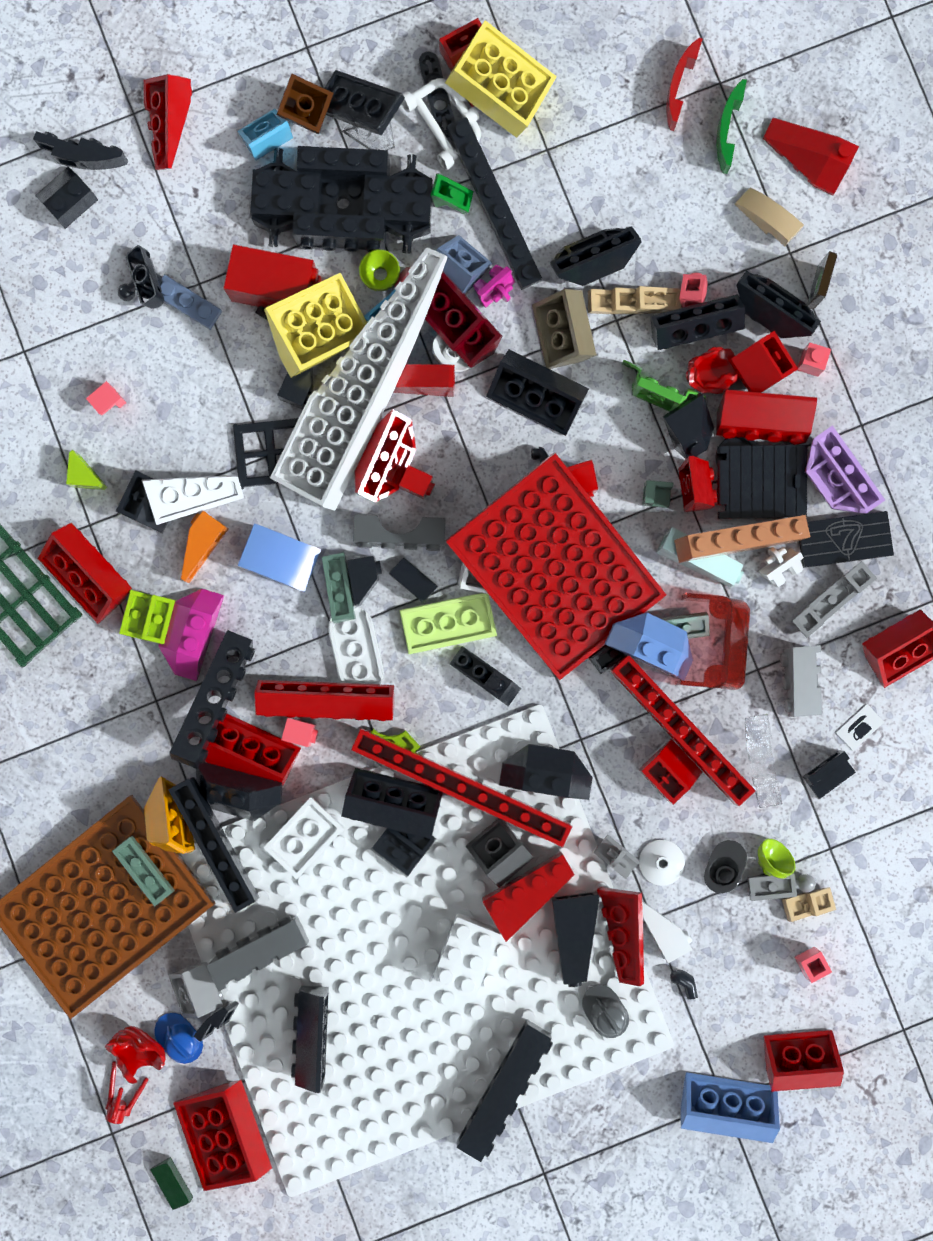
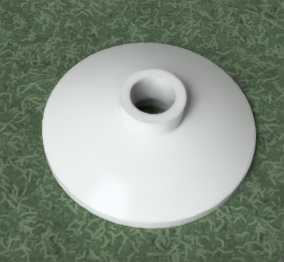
[432,335,470,372]
[639,839,685,886]

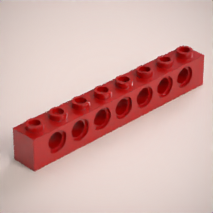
[610,655,756,806]

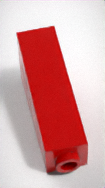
[393,364,455,397]

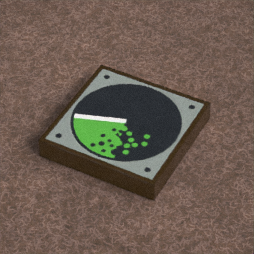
[807,251,837,310]

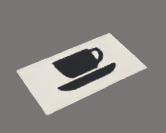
[836,704,884,751]

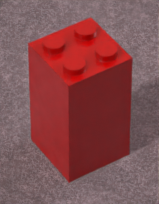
[224,244,321,308]

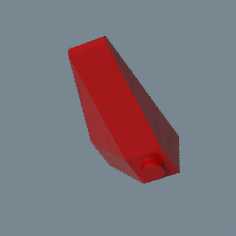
[144,74,192,170]
[763,118,859,196]

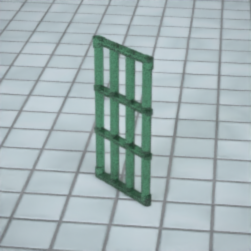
[0,524,83,668]

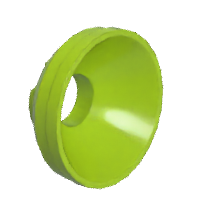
[359,250,400,292]
[757,839,796,879]

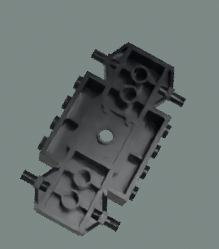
[250,146,433,254]

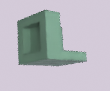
[642,480,674,508]

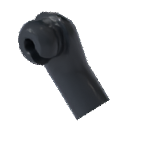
[670,969,698,1000]

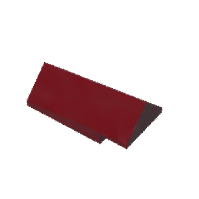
[425,271,503,368]

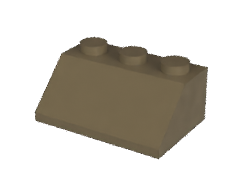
[532,289,596,369]

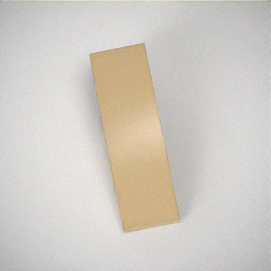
[734,187,804,247]

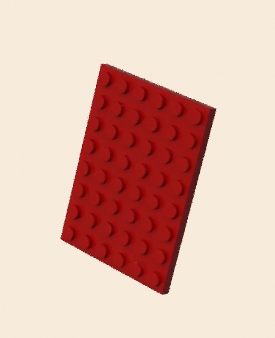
[445,452,666,680]

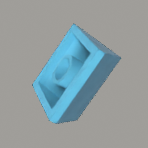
[237,109,293,161]

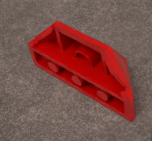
[355,410,416,502]

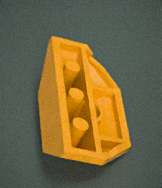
[144,776,195,854]

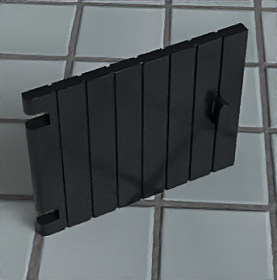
[717,445,807,519]

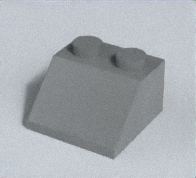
[168,962,223,1018]

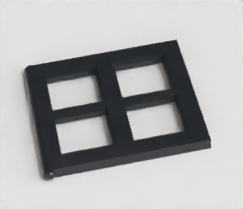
[233,418,299,490]

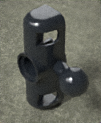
[118,245,164,309]

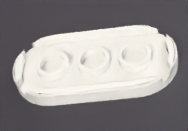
[328,606,384,684]

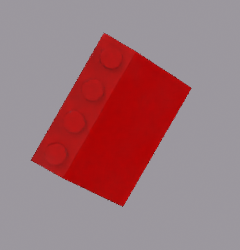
[173,1080,272,1191]

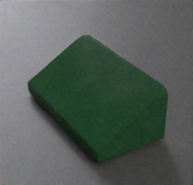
[150,1157,193,1210]

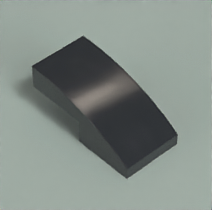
[193,1001,239,1042]

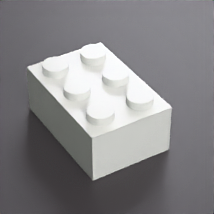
[431,913,501,1001]

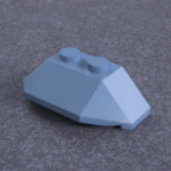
[605,612,693,681]

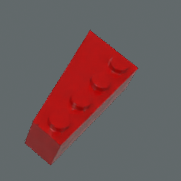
[482,852,575,942]

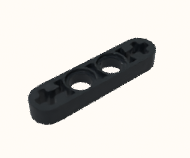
[419,51,455,138]

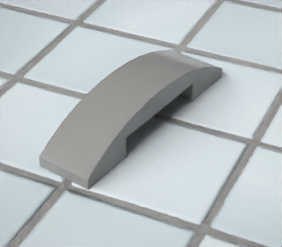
[792,561,877,638]

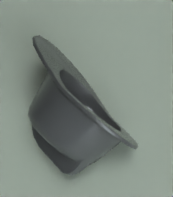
[704,840,747,894]
[582,985,629,1038]

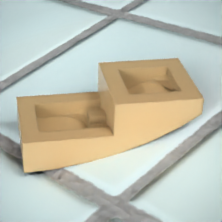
[782,887,836,922]

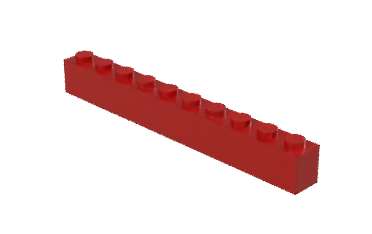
[351,728,573,847]

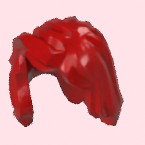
[686,347,739,394]
[105,1026,166,1084]

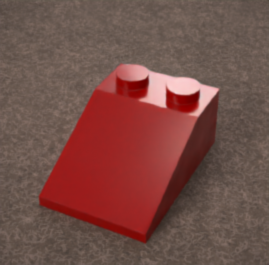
[678,456,717,512]

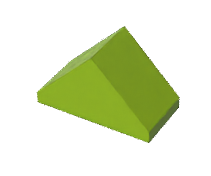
[66,450,107,490]

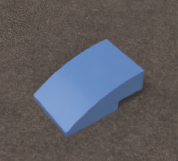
[238,523,321,592]

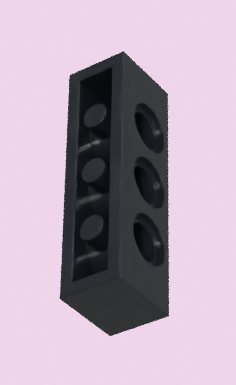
[650,294,745,350]

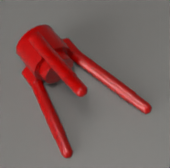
[105,1061,149,1124]

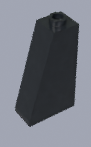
[551,891,599,987]

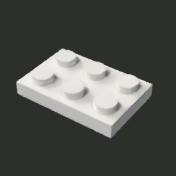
[264,797,345,880]

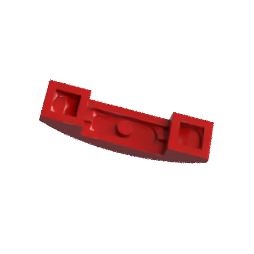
[666,38,703,131]

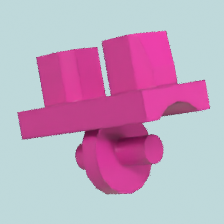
[473,265,515,308]

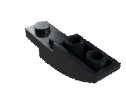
[33,131,128,170]

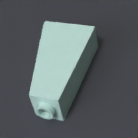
[656,527,744,587]

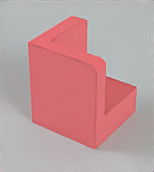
[86,381,126,415]

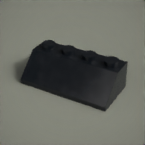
[486,349,589,436]
[341,768,443,839]
[291,986,329,1093]

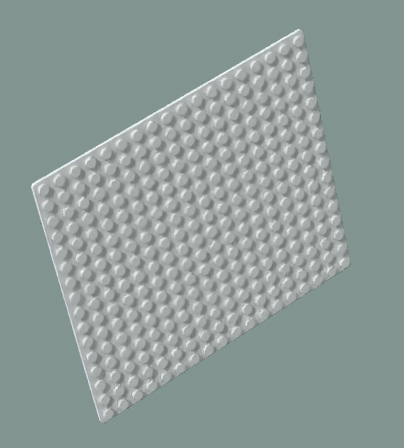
[178,705,674,1197]

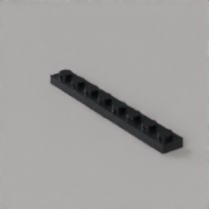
[446,117,542,290]

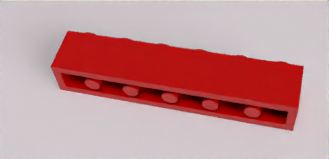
[254,680,394,721]

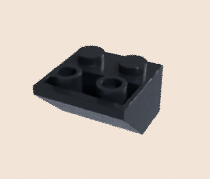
[116,470,169,534]

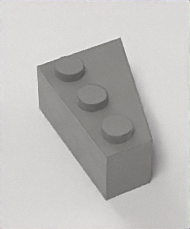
[780,645,822,717]

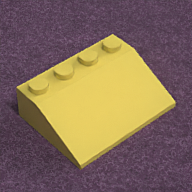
[445,20,557,138]
[264,273,367,378]

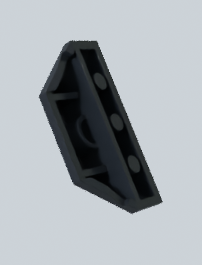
[550,226,642,286]
[736,270,821,338]
[499,744,593,800]
[196,762,282,821]

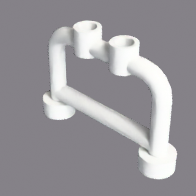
[401,78,481,171]

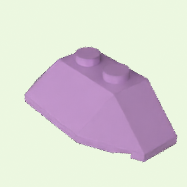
[805,425,885,514]

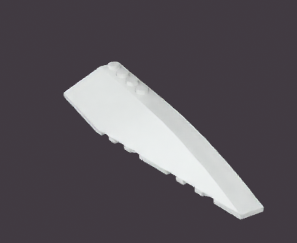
[270,247,447,511]

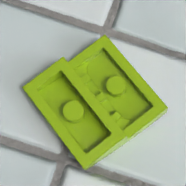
[119,590,175,644]

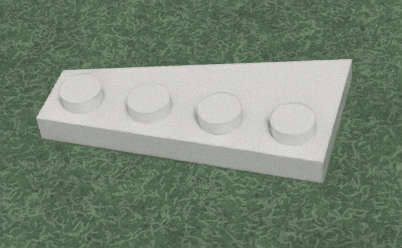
[142,475,244,525]

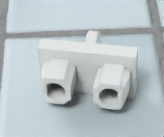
[758,547,803,587]

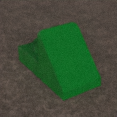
[431,173,474,214]

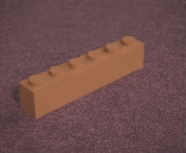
[674,515,810,563]

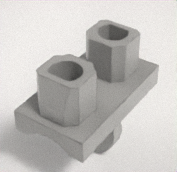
[593,834,640,879]

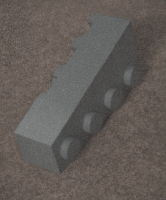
[207,916,309,992]

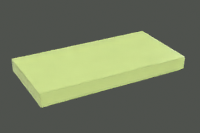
[399,593,497,654]

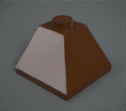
[276,74,333,134]

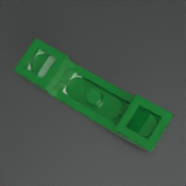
[716,79,747,174]

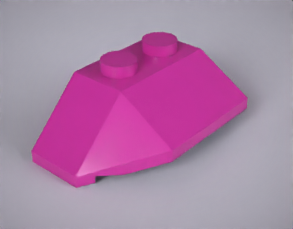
[158,589,224,681]

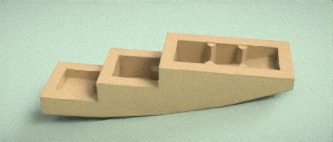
[587,286,681,314]

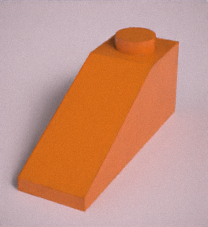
[181,511,228,583]

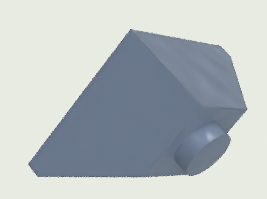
[436,235,492,294]

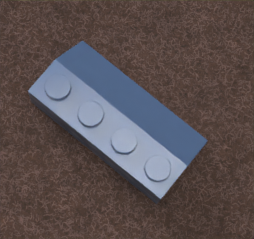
[681,1072,780,1143]

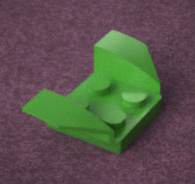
[622,360,706,412]

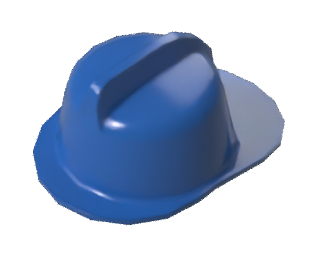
[154,1012,203,1064]

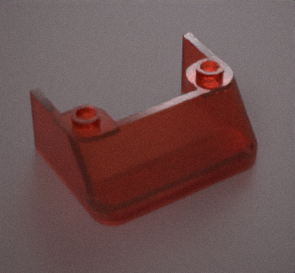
[675,593,750,690]

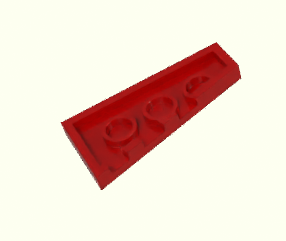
[597,887,644,986]

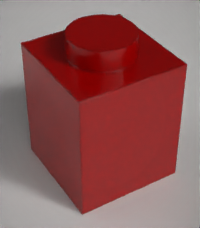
[399,465,435,500]

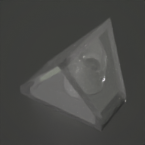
[341,121,395,150]

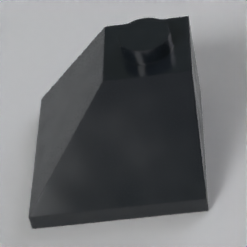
[662,393,714,459]

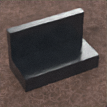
[803,750,856,799]

